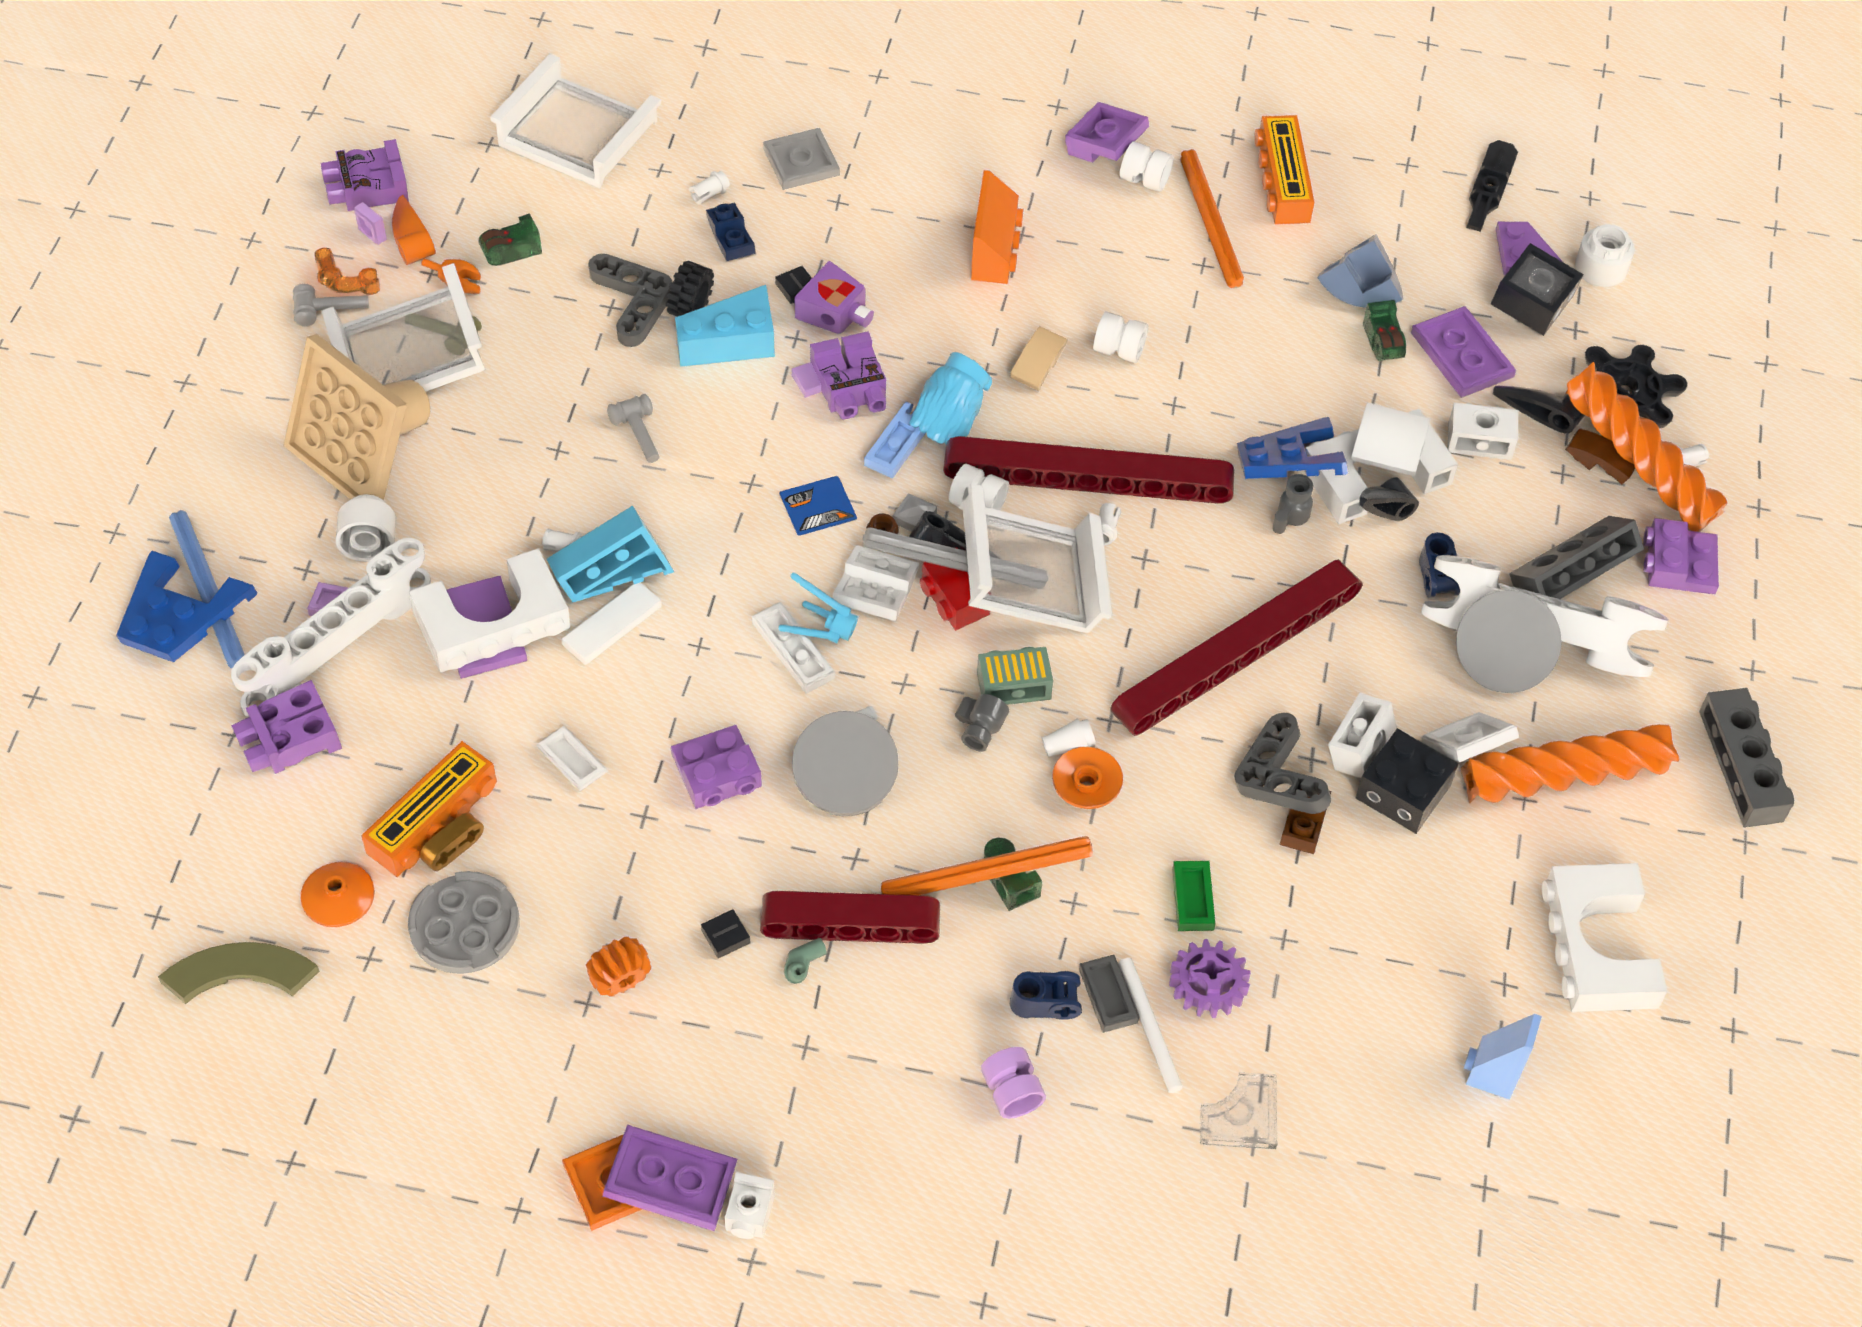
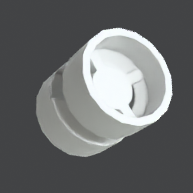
[1120,141,1174,192]
[1093,312,1148,363]
[949,464,1009,511]

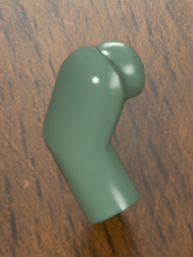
[784,938,827,984]

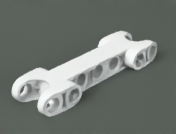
[231,538,431,717]
[1421,555,1668,677]

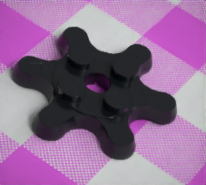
[1585,345,1688,428]

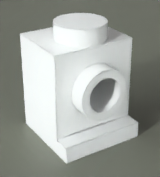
[725,1172,775,1239]

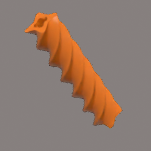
[1566,362,1728,532]
[1460,724,1679,804]

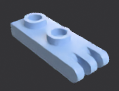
[864,401,925,479]

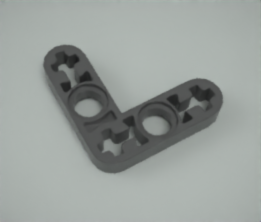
[588,254,672,347]
[1234,713,1331,814]

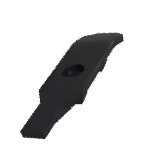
[1466,140,1518,232]

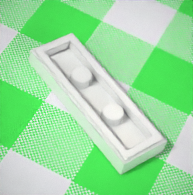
[562,583,661,665]
[752,602,835,694]

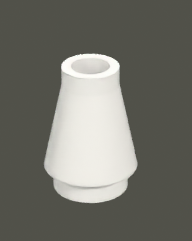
[1042,718,1096,757]

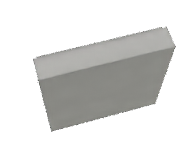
[763,128,840,190]

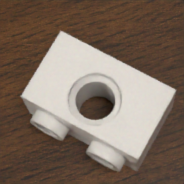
[1447,402,1519,460]
[1328,693,1397,778]

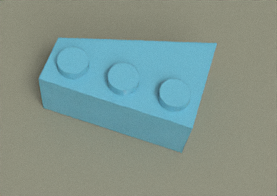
[675,285,775,367]
[547,506,674,602]

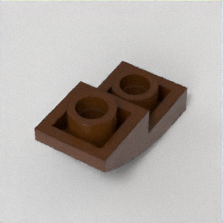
[1565,428,1635,485]
[1280,789,1332,855]

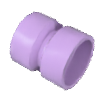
[981,1047,1046,1119]

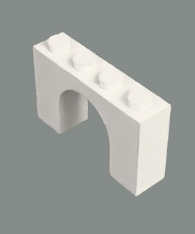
[1303,409,1458,524]
[409,548,570,673]
[1542,863,1667,1012]

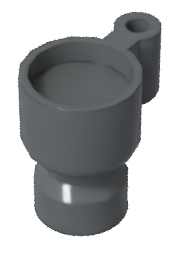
[1272,474,1313,534]
[955,694,1009,752]

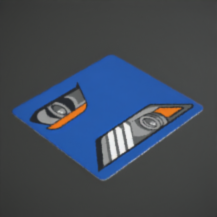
[779,476,857,536]

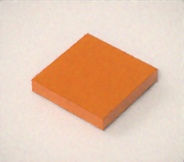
[562,1134,642,1231]

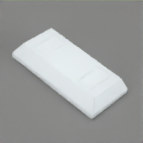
[536,726,608,791]

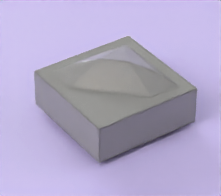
[892,493,937,531]

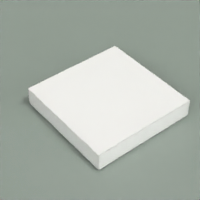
[1421,712,1519,762]

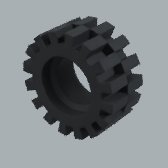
[666,260,714,317]

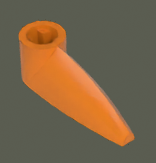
[392,195,436,265]

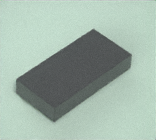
[1079,955,1139,1033]

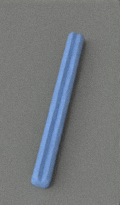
[169,510,245,668]

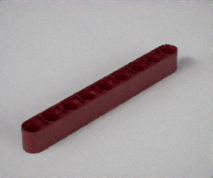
[943,436,1235,504]
[1110,559,1363,736]

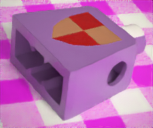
[795,261,874,334]

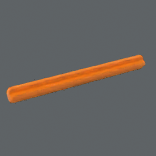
[1180,149,1244,288]
[881,836,1093,895]

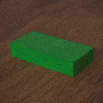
[1172,861,1216,931]

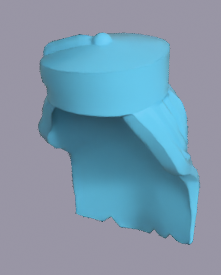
[909,352,992,445]

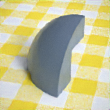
[1317,234,1403,308]

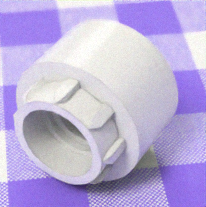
[1575,224,1635,287]
[336,494,396,562]

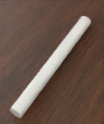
[1118,958,1183,1093]

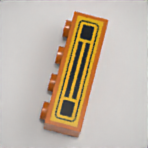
[1255,115,1315,224]
[361,741,497,877]

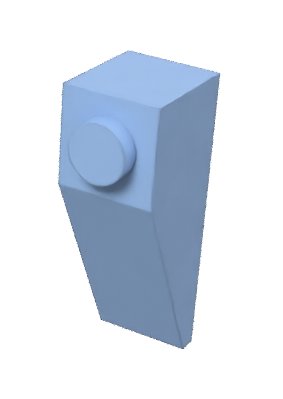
[1463,1014,1542,1100]

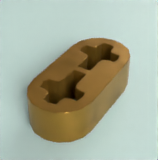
[420,813,484,871]

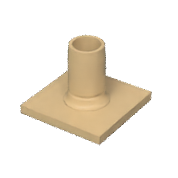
[283,334,430,500]

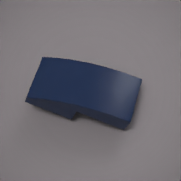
[706,202,756,261]

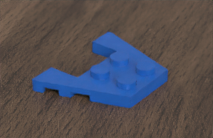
[1237,417,1348,479]
[116,551,257,662]

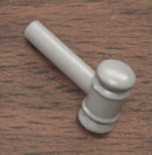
[293,284,369,326]
[607,394,659,463]

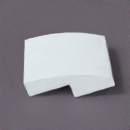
[1351,402,1431,477]
[833,545,919,622]

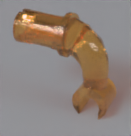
[314,248,380,295]

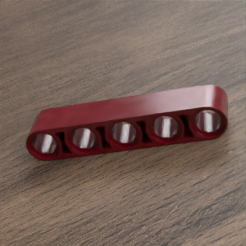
[760,891,940,944]

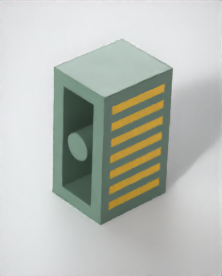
[977,647,1053,705]

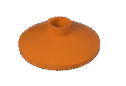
[1052,747,1123,809]
[301,862,375,927]

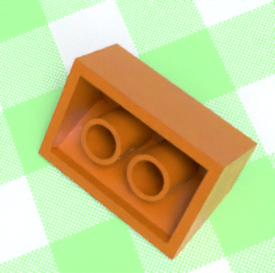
[971,170,1024,284]

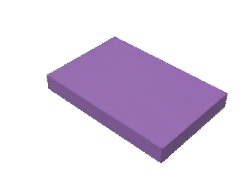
[1411,306,1516,398]
[446,576,527,679]
[603,1125,738,1231]

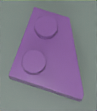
[1496,221,1563,275]

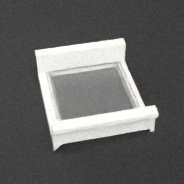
[491,54,661,189]
[321,263,485,392]
[958,483,1113,633]

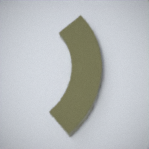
[158,942,320,1004]

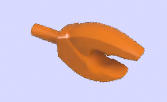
[421,258,481,294]

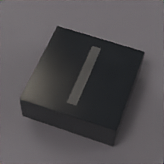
[775,266,812,304]
[701,909,750,958]

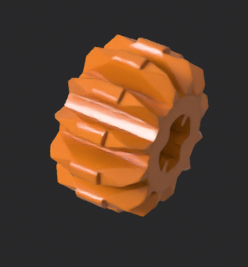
[586,937,652,997]

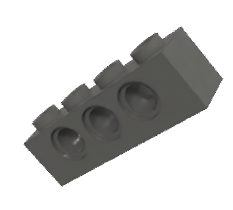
[1509,516,1644,599]
[1699,688,1794,828]

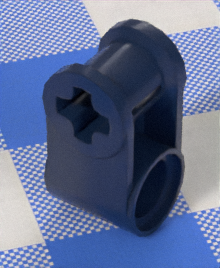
[1419,532,1460,598]
[1009,971,1082,1020]

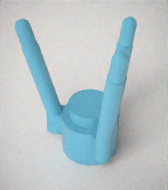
[778,573,859,643]

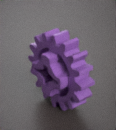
[1169,939,1251,1018]

